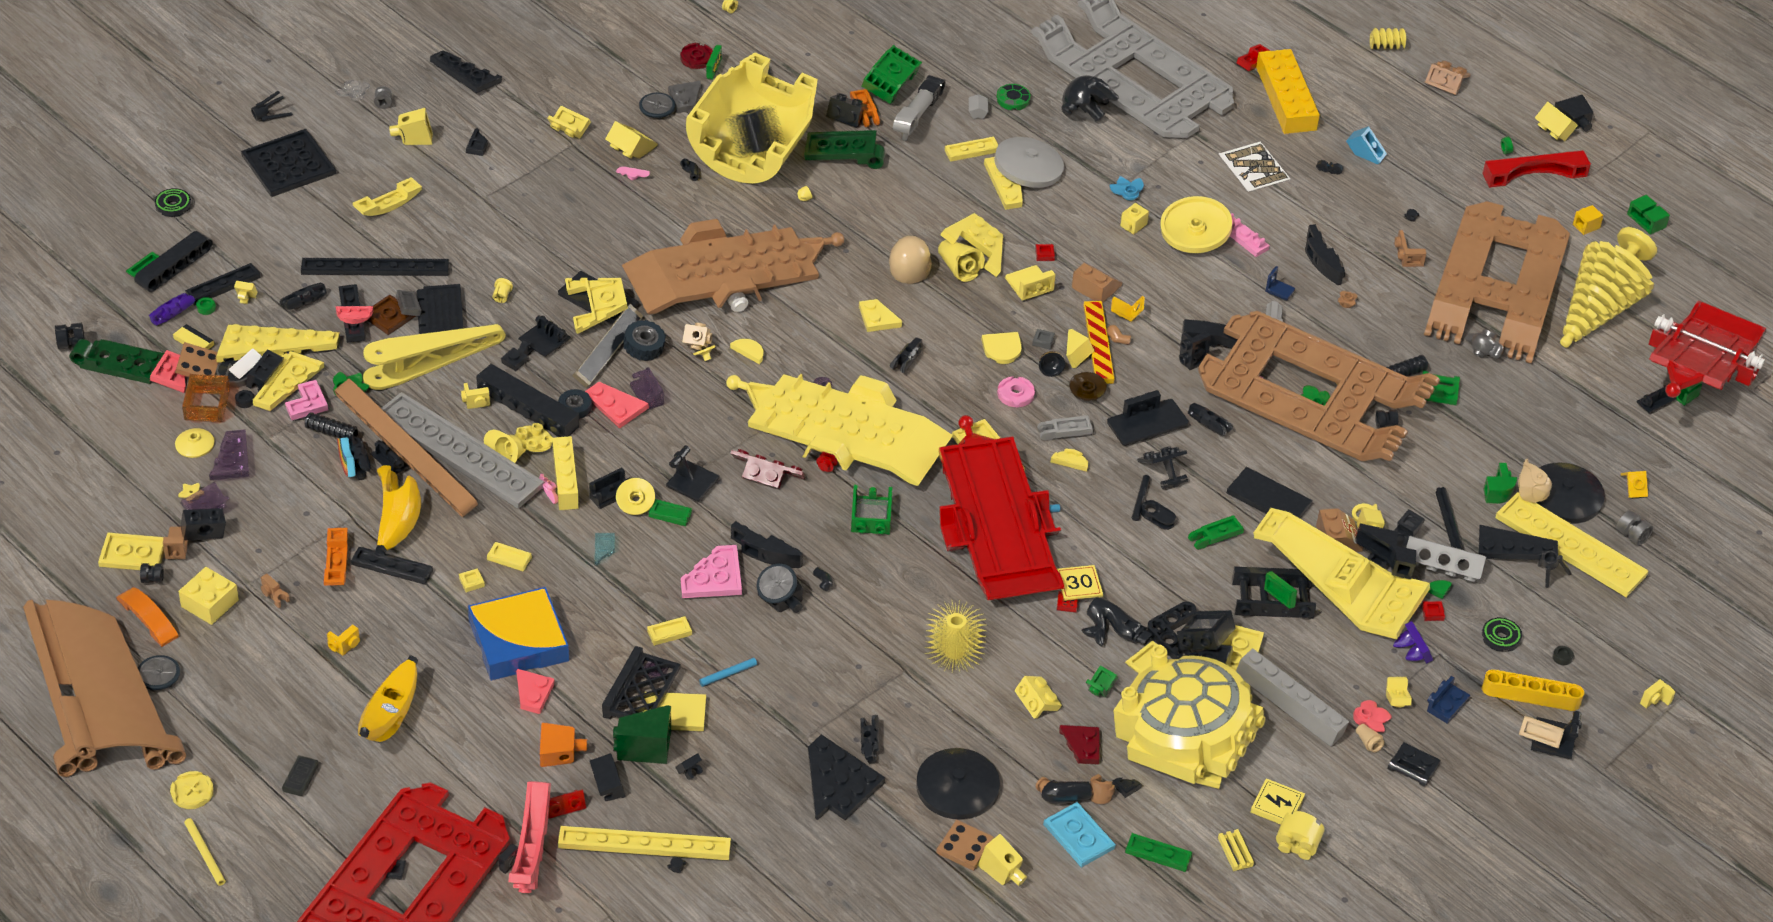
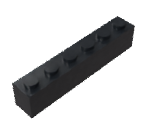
[476,364,579,437]

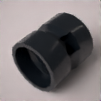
[55,322,85,349]

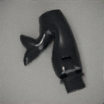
[1081,597,1153,646]

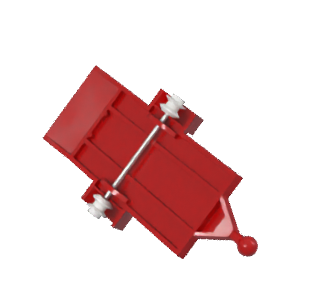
[1648,300,1766,398]

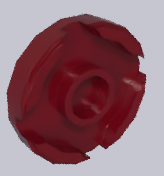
[680,43,713,69]

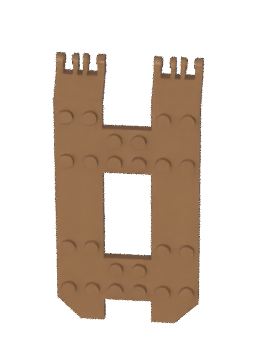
[1424,201,1570,364]
[1198,311,1440,461]

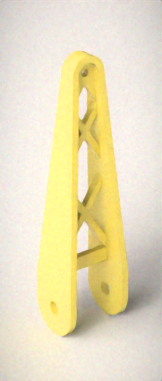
[363,324,506,390]

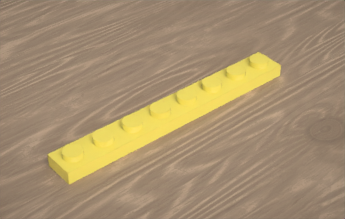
[558,826,731,860]

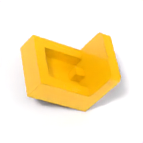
[327,624,360,656]

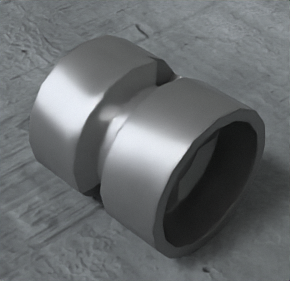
[1616,510,1653,546]

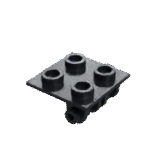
[518,315,571,357]

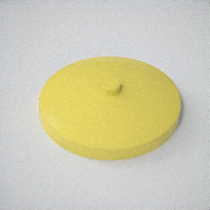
[1160,196,1232,253]

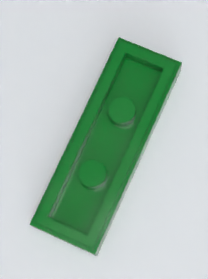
[1125,833,1192,872]

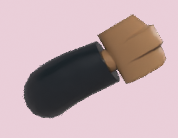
[1035,774,1115,804]

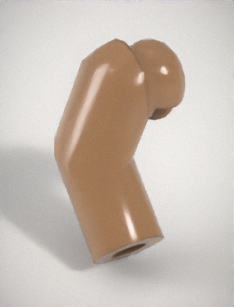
[1107,325,1131,345]

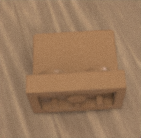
[1425,60,1471,95]

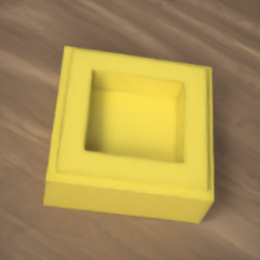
[459,568,485,592]

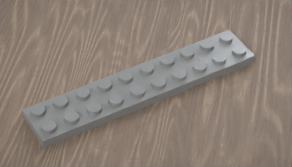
[381,392,544,509]

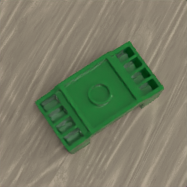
[861,45,922,104]

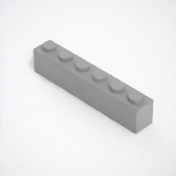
[1236,648,1349,747]

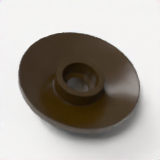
[1069,372,1107,401]

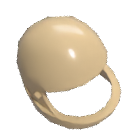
[889,236,932,284]

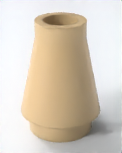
[1356,724,1384,752]

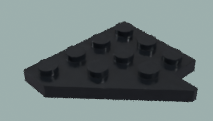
[808,734,885,820]

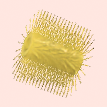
[925,600,986,672]

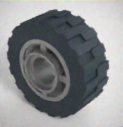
[623,320,666,361]

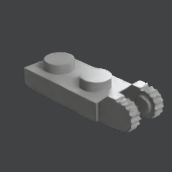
[1037,415,1093,441]

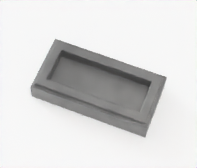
[396,290,421,316]

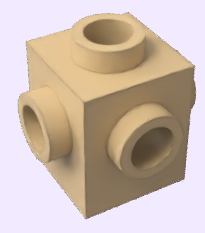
[682,323,712,350]

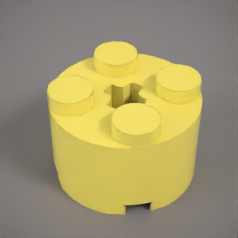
[1276,811,1324,860]

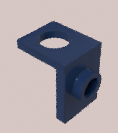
[1265,266,1295,301]

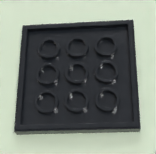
[241,129,337,197]

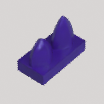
[1393,621,1433,664]

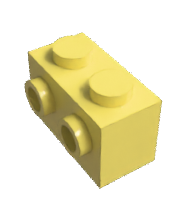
[1535,102,1578,141]

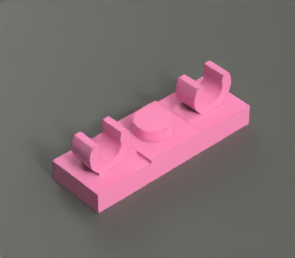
[1230,213,1270,257]

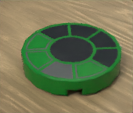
[996,84,1031,110]

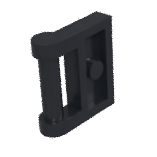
[1387,742,1441,787]

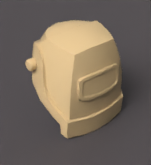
[1518,459,1552,503]

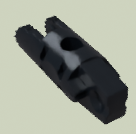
[279,282,327,310]
[889,337,922,373]
[1188,403,1233,436]
[349,436,371,480]
[860,715,880,764]

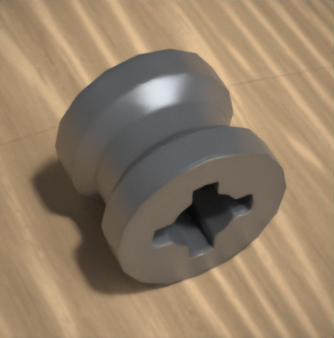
[374,86,392,109]

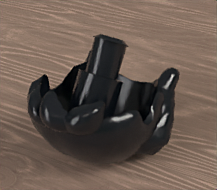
[1061,75,1119,122]

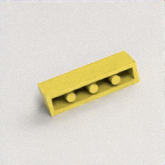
[552,436,579,510]

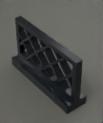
[602,646,681,719]

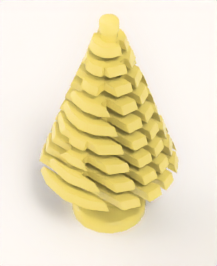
[1560,227,1657,348]

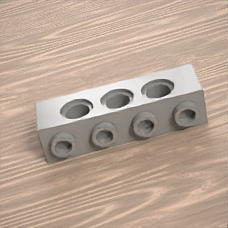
[1406,536,1486,582]

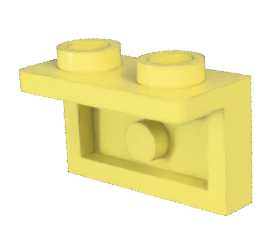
[547,106,591,139]
[1015,676,1062,718]

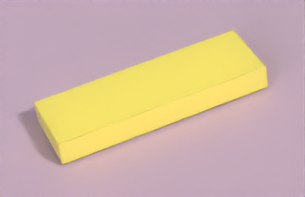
[945,137,998,162]

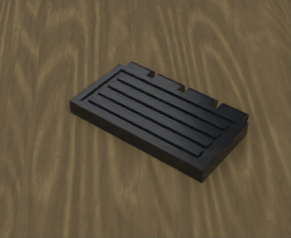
[416,284,464,334]

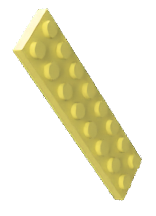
[1495,492,1648,597]

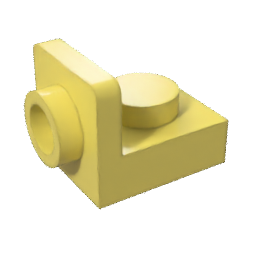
[1640,679,1675,708]

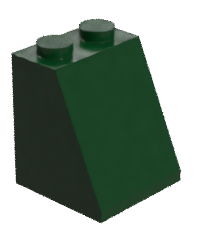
[613,705,671,764]

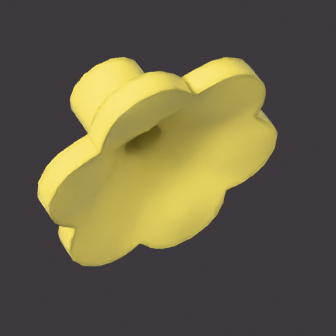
[693,345,715,361]

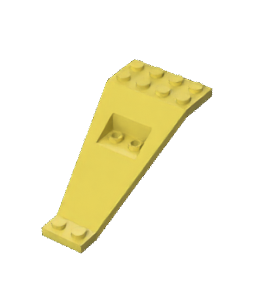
[1253,508,1430,639]

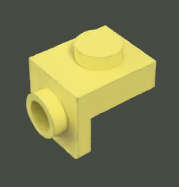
[461,383,490,409]
[1386,677,1412,708]

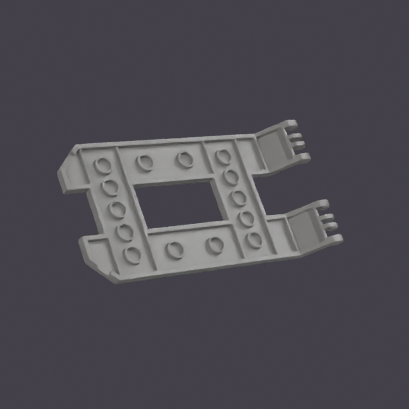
[1031,0,1234,138]

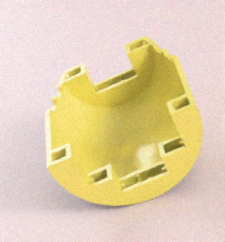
[686,53,818,183]

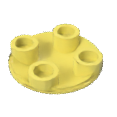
[515,423,553,452]

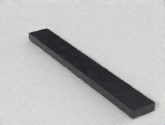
[301,258,449,276]

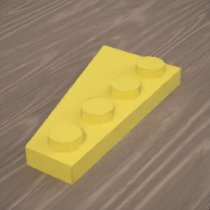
[253,351,324,411]

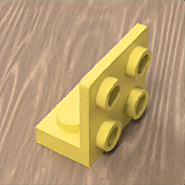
[1005,265,1056,301]

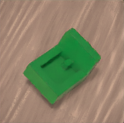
[1086,665,1118,697]

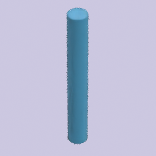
[699,658,757,687]

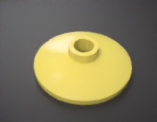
[175,428,214,458]
[616,478,655,515]

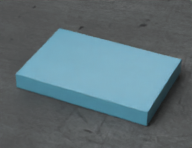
[1043,802,1116,868]

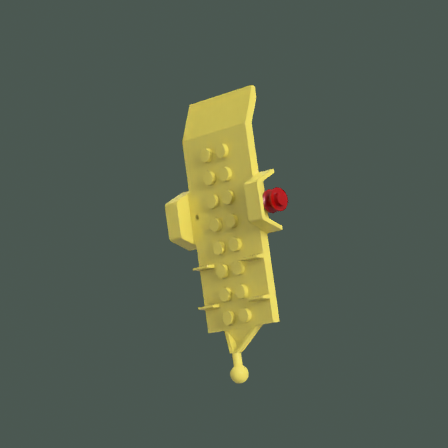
[726,374,953,486]

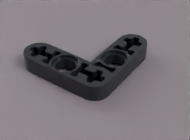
[1147,601,1196,659]

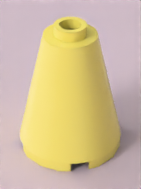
[938,240,985,282]

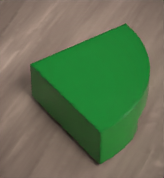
[1428,580,1452,599]

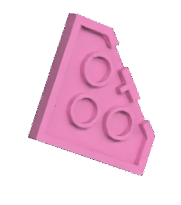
[681,545,742,598]

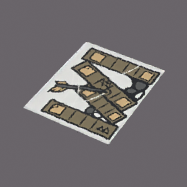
[1219,142,1290,192]

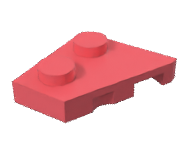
[150,350,186,393]

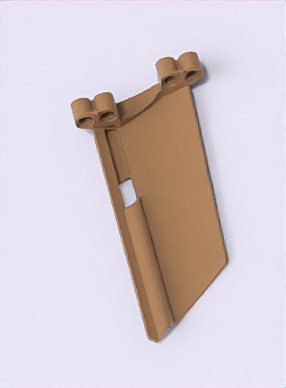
[23,600,186,777]

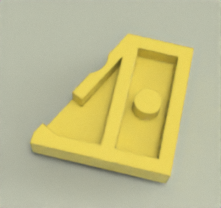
[859,299,902,332]

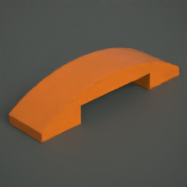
[324,528,348,586]
[116,587,179,647]

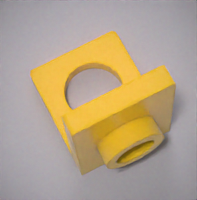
[1111,296,1145,322]
[1620,471,1648,498]

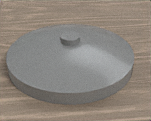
[994,137,1064,188]

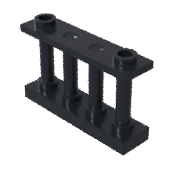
[1232,566,1316,618]

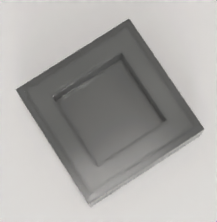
[1032,329,1055,350]

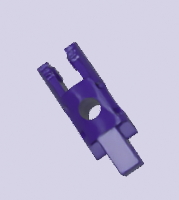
[149,293,195,326]

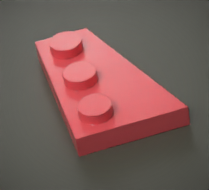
[585,382,649,428]

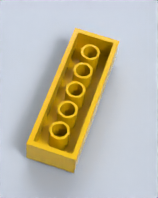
[1256,49,1320,134]

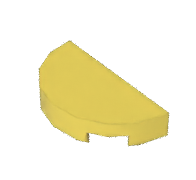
[730,339,763,365]
[1050,449,1088,472]

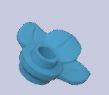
[1109,176,1144,200]

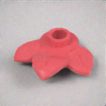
[1353,700,1391,732]

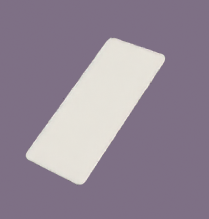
[229,349,262,379]

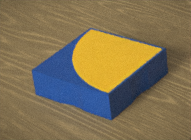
[468,587,569,681]

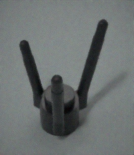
[251,91,293,122]
[1538,550,1571,588]

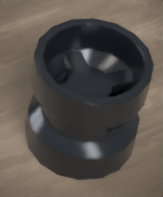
[1375,410,1399,429]
[140,563,164,583]

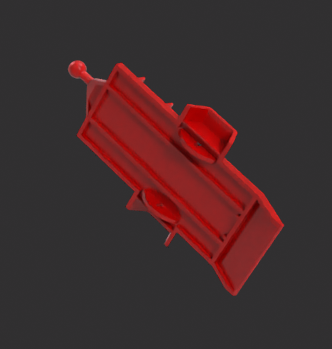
[938,415,1064,600]

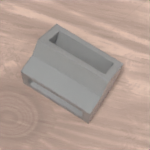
[968,94,988,119]

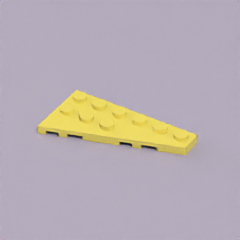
[216,324,340,362]

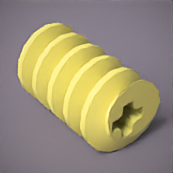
[1370,28,1406,49]

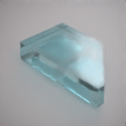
[594,533,615,565]

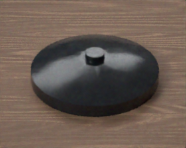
[1536,462,1605,524]
[916,748,1000,820]

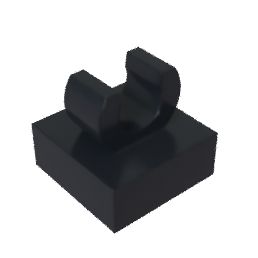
[675,753,703,780]

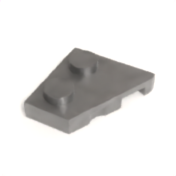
[668,81,701,113]

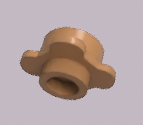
[1338,291,1358,308]

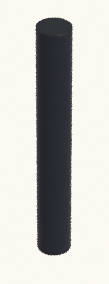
[1131,475,1150,521]

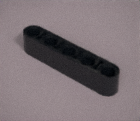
[134,231,213,292]

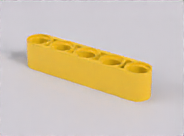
[1482,669,1584,711]

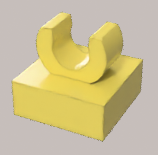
[234,281,257,304]

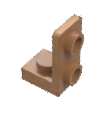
[1395,230,1427,267]
[163,527,188,559]

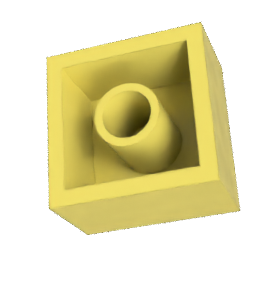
[178,567,239,625]

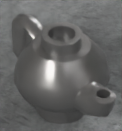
[1465,329,1504,358]

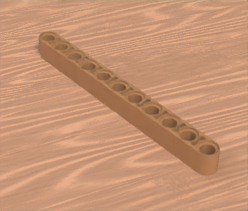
[334,379,478,517]

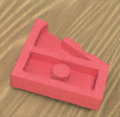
[516,669,555,714]

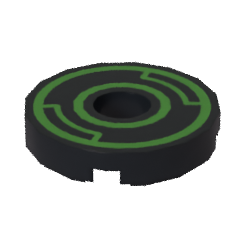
[154,188,192,217]
[1482,617,1522,652]

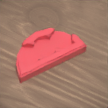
[335,306,373,324]

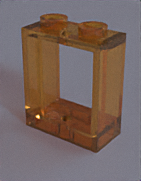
[182,374,230,422]

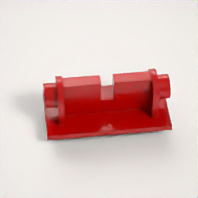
[548,789,586,819]

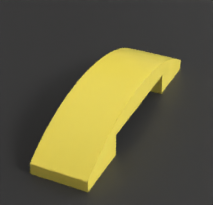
[353,177,422,216]

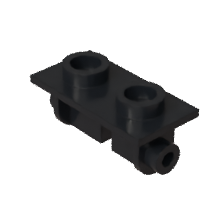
[1636,384,1676,413]
[370,440,409,474]

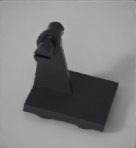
[666,445,720,502]
[1137,446,1188,489]
[1531,711,1582,759]

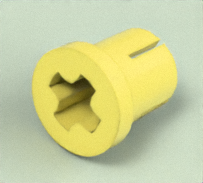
[492,278,513,303]

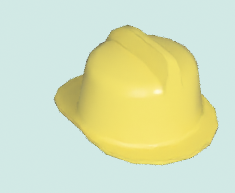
[484,429,526,463]

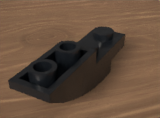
[1305,224,1345,285]
[731,521,803,568]

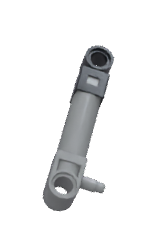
[893,75,946,141]

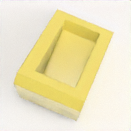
[1066,329,1094,368]

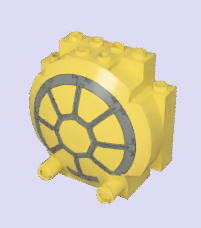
[1113,645,1265,784]

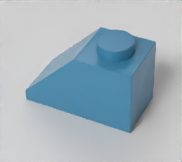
[1346,126,1387,164]

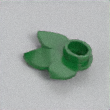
[333,372,369,396]
[1301,385,1330,406]

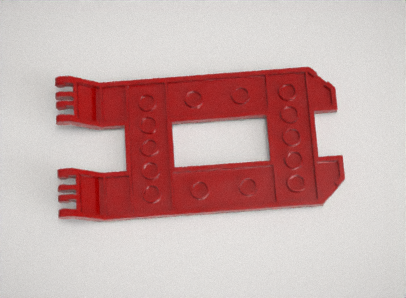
[297,782,510,922]

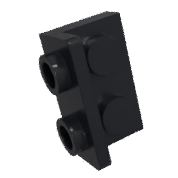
[1179,331,1211,370]

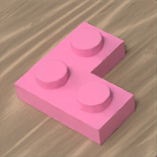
[285,380,328,420]

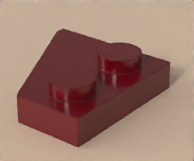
[1059,725,1099,765]

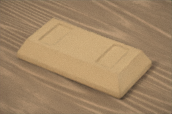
[1519,716,1564,748]

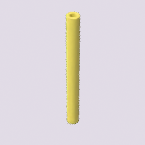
[184,818,226,886]

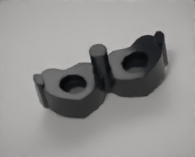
[1316,160,1344,175]

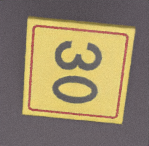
[1057,565,1103,601]

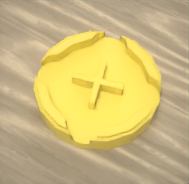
[170,771,214,809]

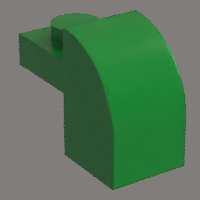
[1483,463,1517,504]

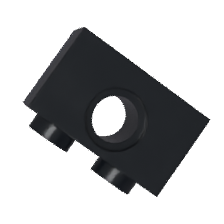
[180,508,226,540]

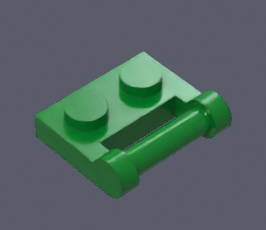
[1419,371,1460,405]

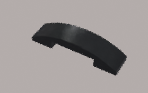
[1367,509,1425,569]

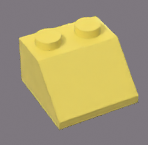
[605,121,658,159]

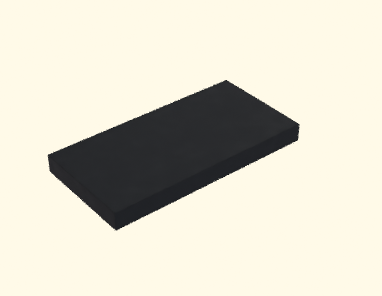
[558,271,639,324]
[1226,466,1313,519]

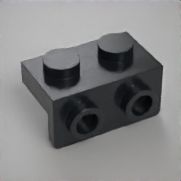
[826,93,867,127]

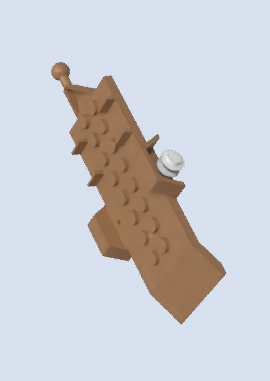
[622,219,845,315]

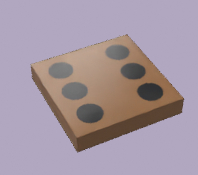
[175,342,218,384]
[936,819,994,871]

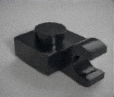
[501,339,532,371]

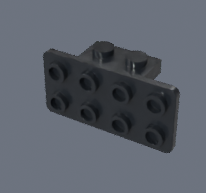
[1107,390,1189,446]

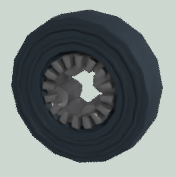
[558,389,592,419]

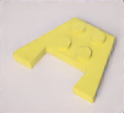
[940,213,1003,277]
[565,278,628,334]

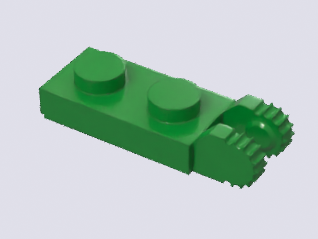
[1188,515,1244,550]

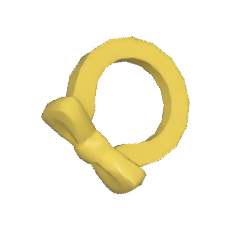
[1352,503,1378,522]

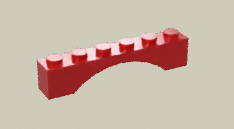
[1482,150,1591,188]

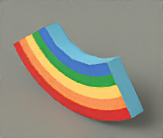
[337,438,356,477]

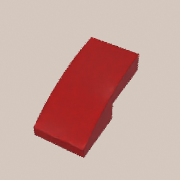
[1236,44,1271,71]

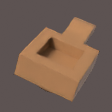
[261,574,290,608]

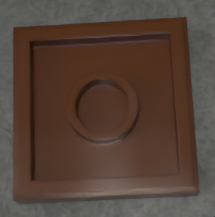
[367,294,416,335]

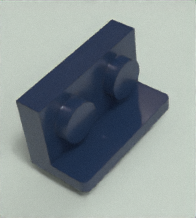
[1427,676,1470,724]

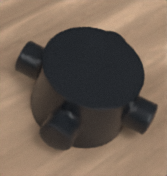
[1404,209,1419,221]
[667,856,686,873]

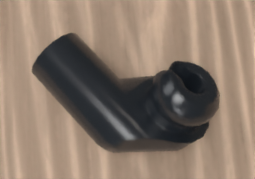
[680,158,699,181]
[813,567,833,592]

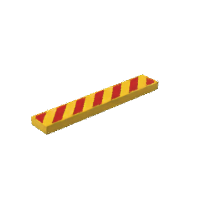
[1083,301,1114,384]

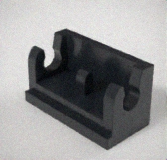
[246,349,284,392]
[589,467,630,509]
[589,753,626,801]

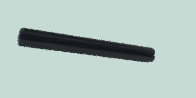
[1435,487,1465,563]

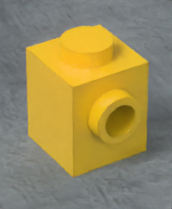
[1573,205,1604,235]

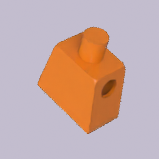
[540,723,587,767]

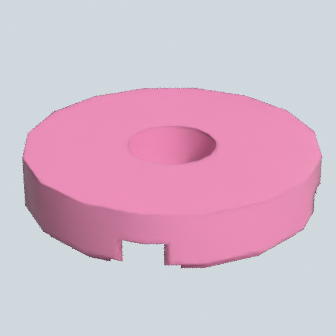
[997,376,1035,408]

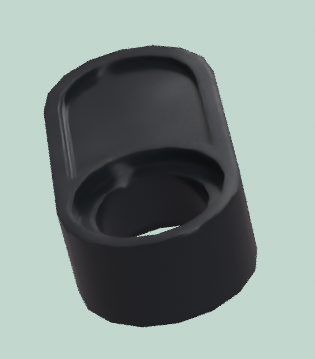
[1141,500,1176,530]

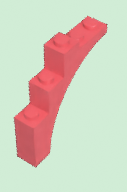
[509,781,551,893]

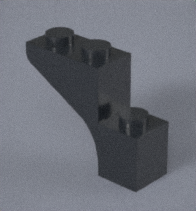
[1355,523,1417,579]

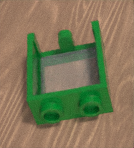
[851,485,893,535]

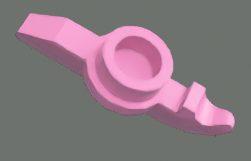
[616,167,650,180]
[539,474,558,504]

